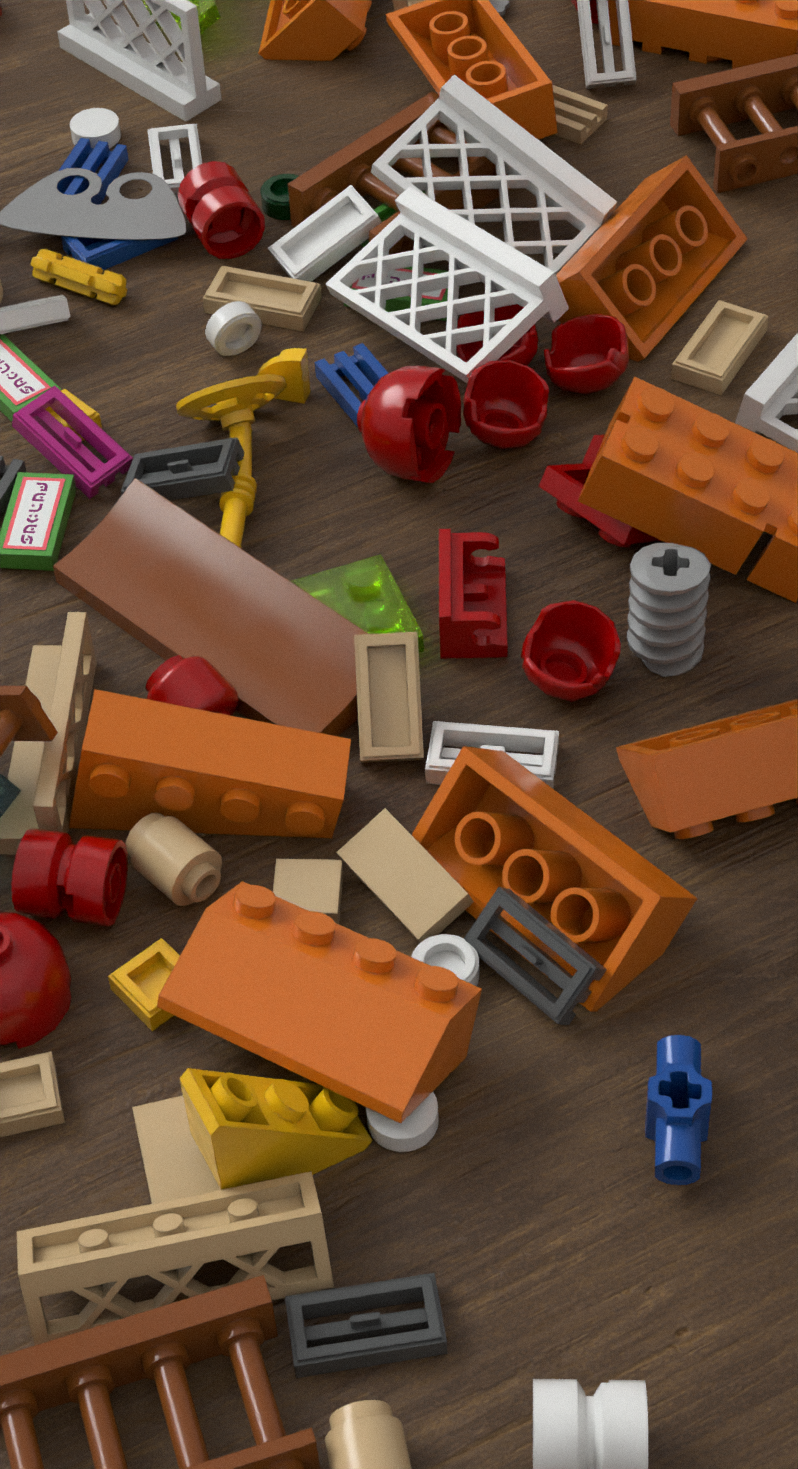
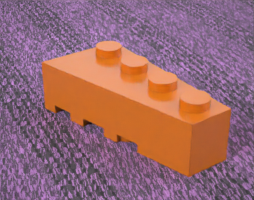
[607,0,798,69]
[69,689,351,839]

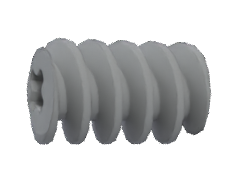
[626,543,711,677]

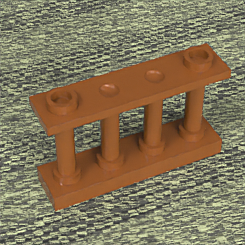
[670,54,798,193]
[288,91,511,255]
[0,1275,321,1469]

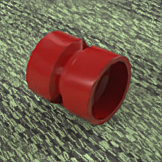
[177,161,265,259]
[11,828,128,926]

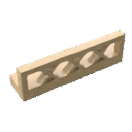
[0,612,97,855]
[17,1171,334,1346]

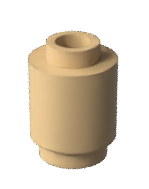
[125,813,222,906]
[325,1400,412,1469]

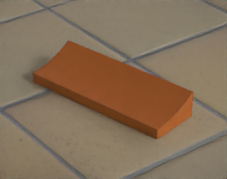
[53,478,369,736]

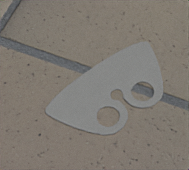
[0,168,186,240]

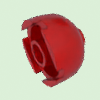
[357,366,461,483]
[0,912,72,1049]

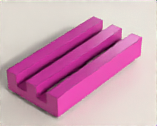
[12,385,133,499]

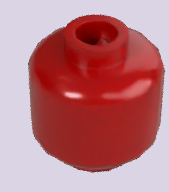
[145,655,238,716]

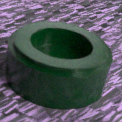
[260,174,299,220]

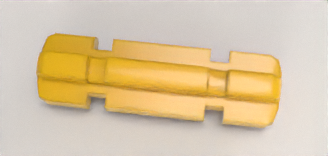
[31,249,128,306]

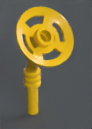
[176,374,287,548]

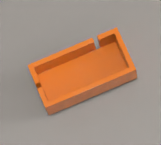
[578,376,798,603]

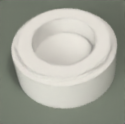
[70,108,121,149]
[205,301,262,356]
[411,934,479,986]
[366,1092,439,1152]

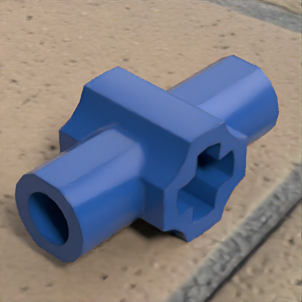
[645,1035,712,1185]

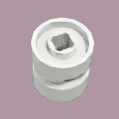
[533,1379,648,1469]

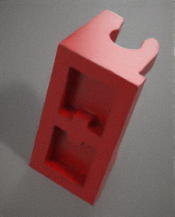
[439,529,508,659]

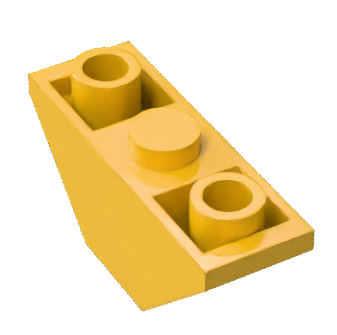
[179,1068,373,1190]

